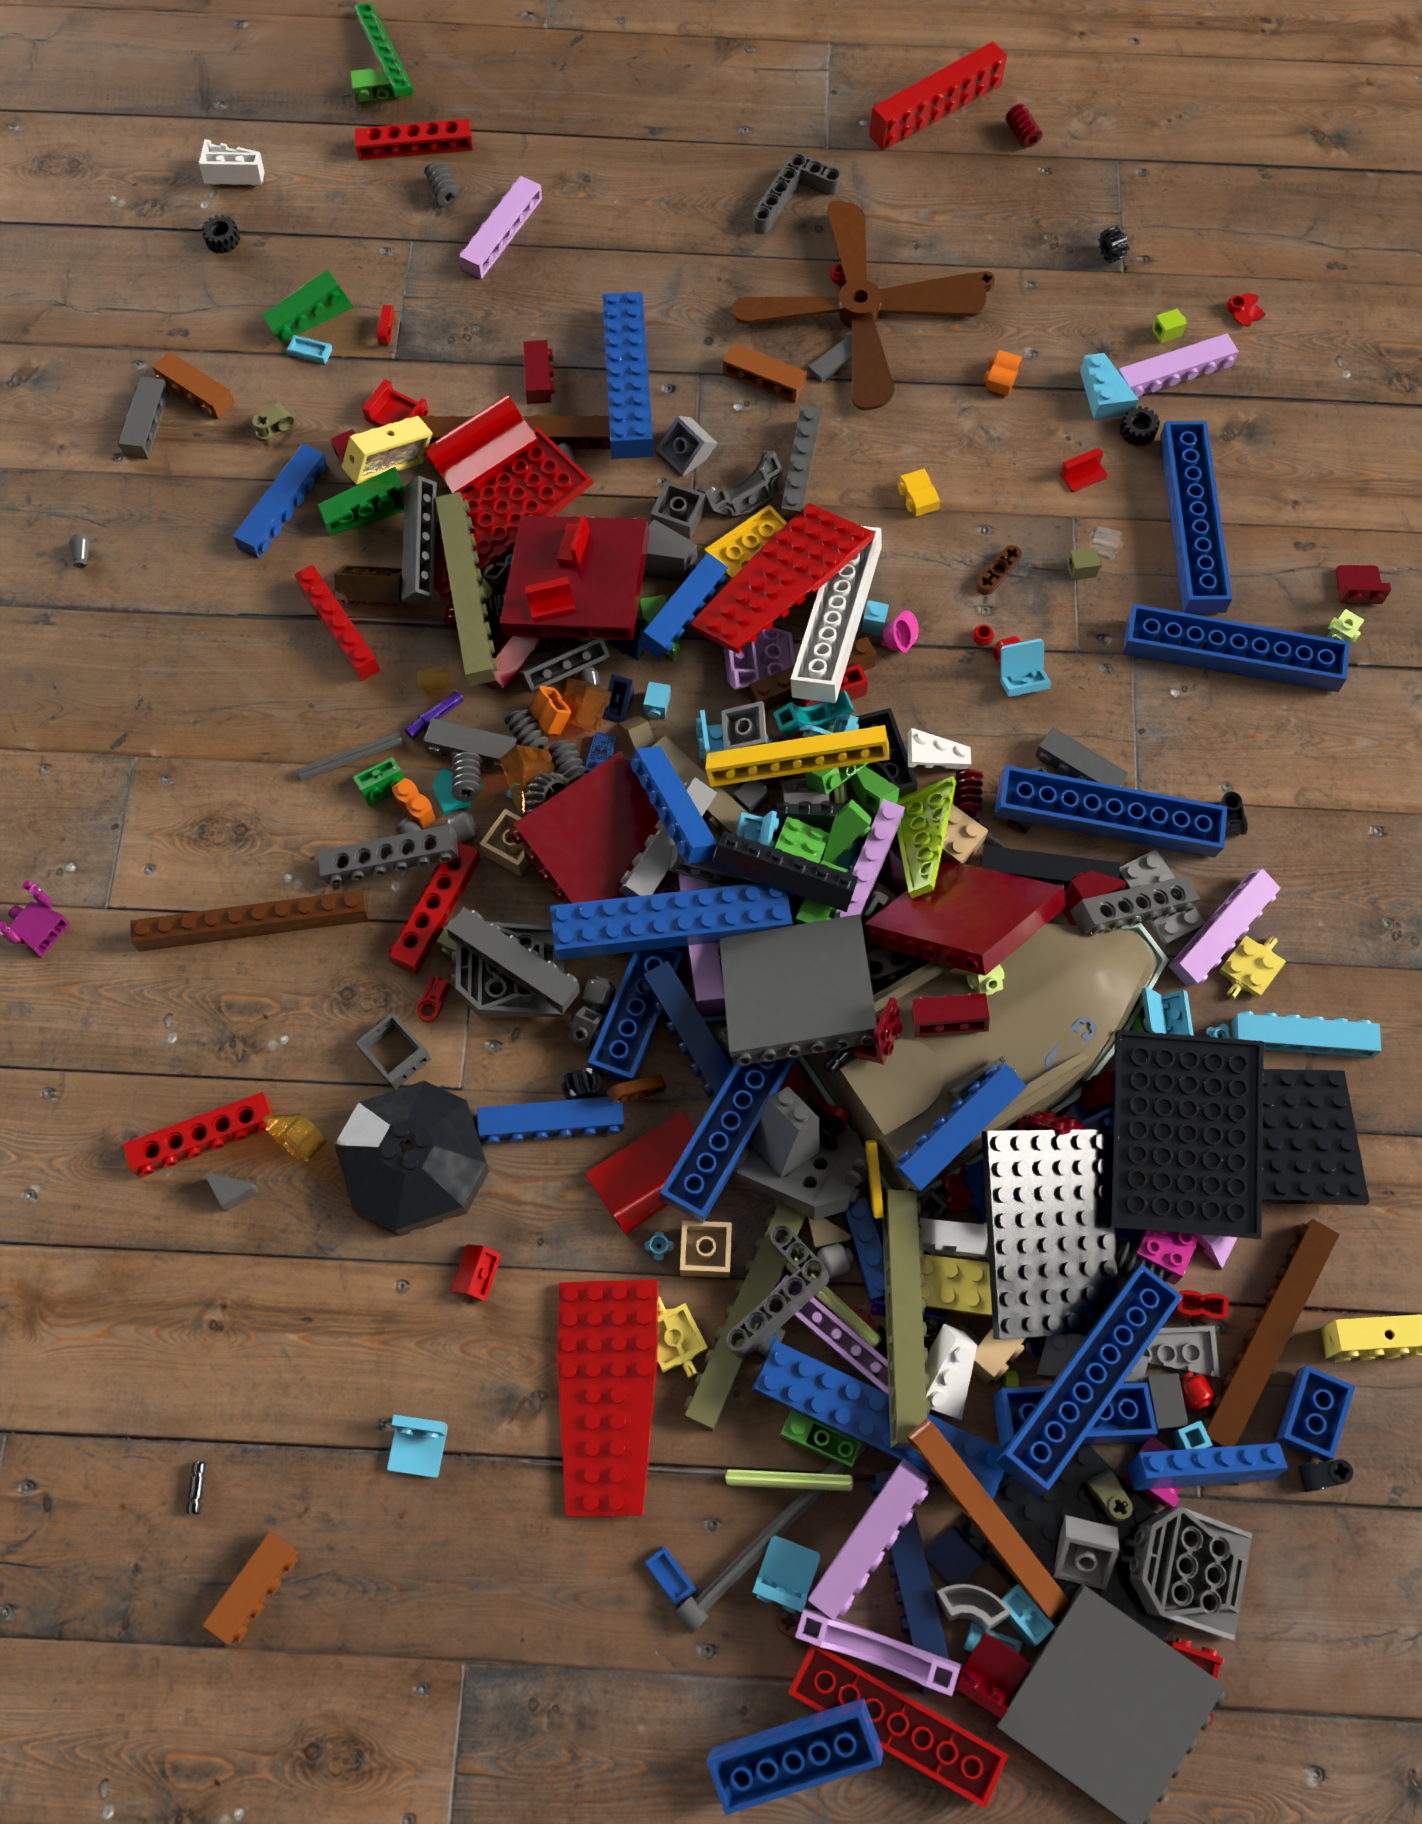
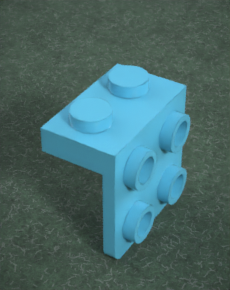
[1000,639,1051,697]
[798,715,859,738]
[736,811,779,848]
[1140,987,1194,1036]
[753,1536,820,1613]

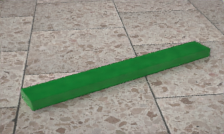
[354,2,414,97]

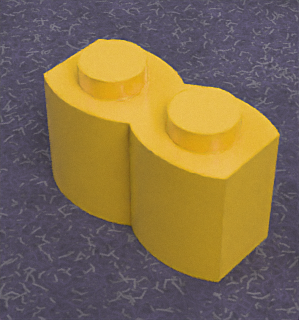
[898,469,940,517]

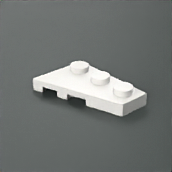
[907,728,971,769]

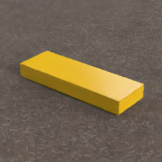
[865,1140,884,1218]

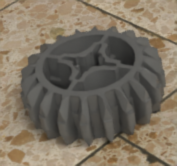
[524,772,571,813]

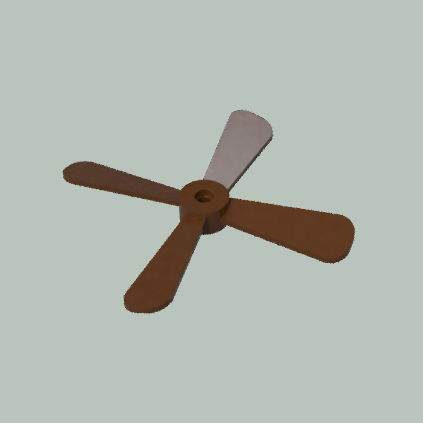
[732,201,986,411]

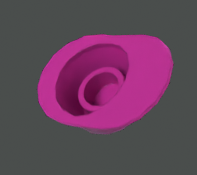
[881,610,919,653]

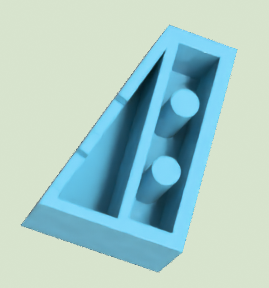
[1080,353,1139,420]

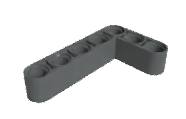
[753,153,841,234]
[726,1225,829,1358]

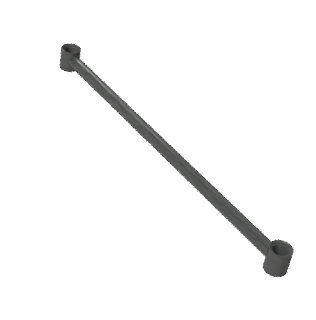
[674,1322,982,1634]

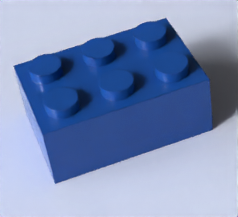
[1275,1365,1355,1462]

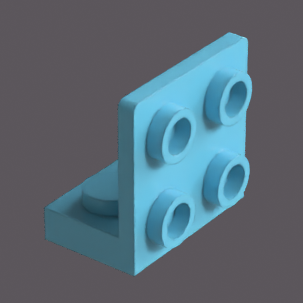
[696,710,724,769]
[387,1415,448,1478]

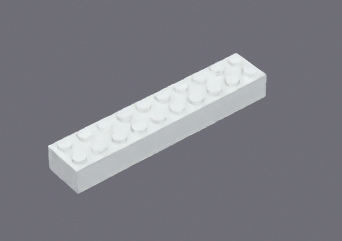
[791,526,882,703]

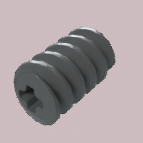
[424,162,459,207]
[504,709,549,758]
[548,740,586,784]
[452,752,480,802]
[1116,1240,1166,1280]

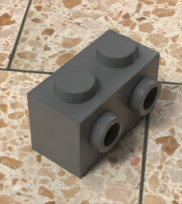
[1143,1373,1188,1431]

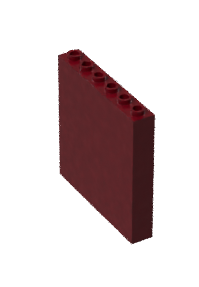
[500,515,650,640]
[509,751,678,904]
[864,860,1066,976]

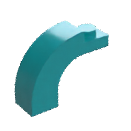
[773,690,855,736]

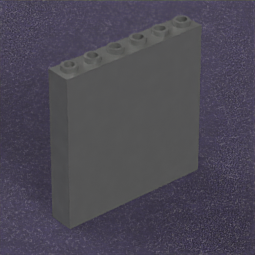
[719,914,878,1067]
[995,1583,1226,1824]

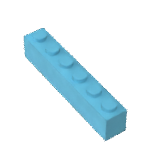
[1231,1011,1381,1058]

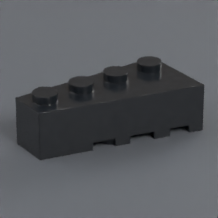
[855,708,918,798]
[770,800,866,844]

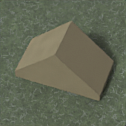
[619,715,656,753]
[806,1216,852,1252]

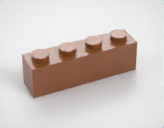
[723,343,807,403]
[153,351,235,419]
[203,1532,300,1645]

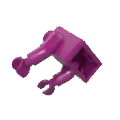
[0,880,70,958]

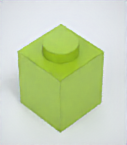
[1152,308,1187,344]

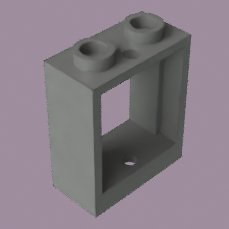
[355,1013,431,1090]

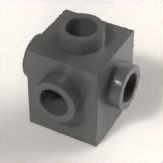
[567,1006,604,1048]

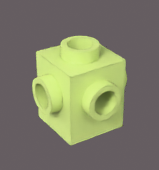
[1326,609,1364,644]
[967,964,1005,995]

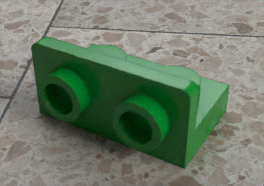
[353,757,405,806]

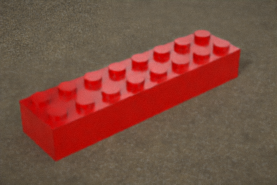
[869,41,1007,150]
[787,1643,1009,1808]

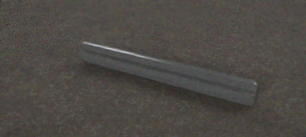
[296,732,403,781]

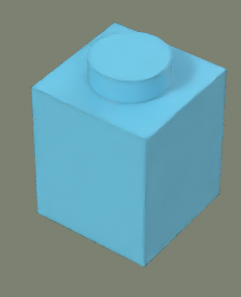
[861,600,889,636]
[643,682,671,719]
[1171,1421,1212,1450]

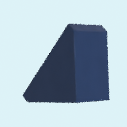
[603,674,634,722]

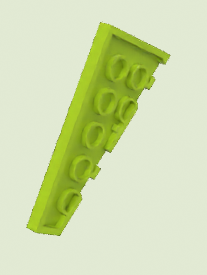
[897,776,956,898]

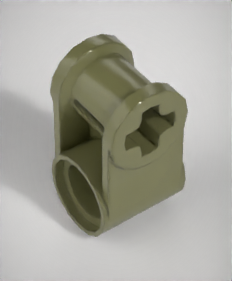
[252,403,294,441]
[1086,1468,1133,1522]

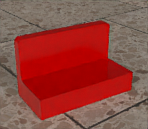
[1060,447,1108,493]
[557,515,590,566]
[525,576,576,620]
[450,1244,502,1302]

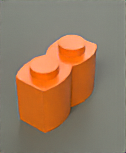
[983,350,1022,396]
[530,686,571,735]
[392,778,436,829]

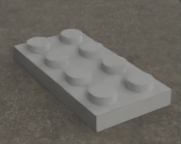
[1119,849,1205,946]

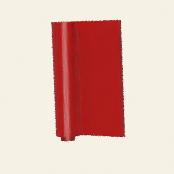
[423,394,539,493]
[585,1111,696,1234]

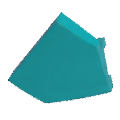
[433,768,483,815]

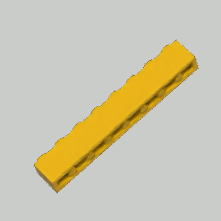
[706,725,890,787]

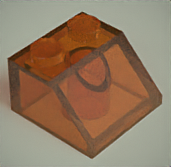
[562,677,611,734]

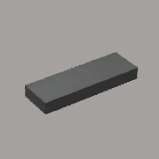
[808,335,852,383]

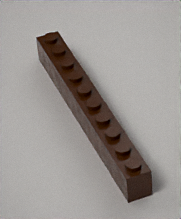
[420,415,611,449]
[130,890,369,952]
[1201,1219,1340,1447]

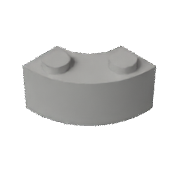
[935,1584,1011,1632]

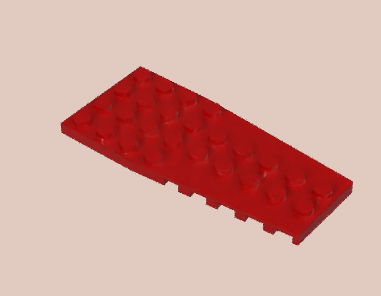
[402,427,593,597]
[690,503,874,654]
[557,1279,659,1517]

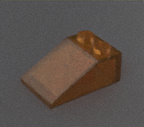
[500,745,556,817]

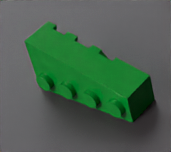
[262,269,354,342]
[318,467,405,536]

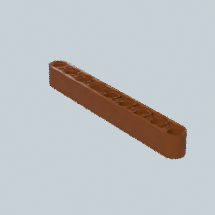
[906,1418,1070,1622]

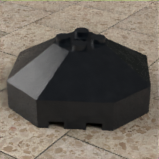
[334,1081,490,1236]

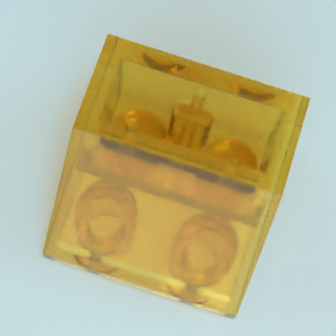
[263,1113,327,1163]

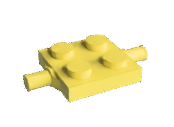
[1219,936,1286,999]
[658,1297,708,1378]

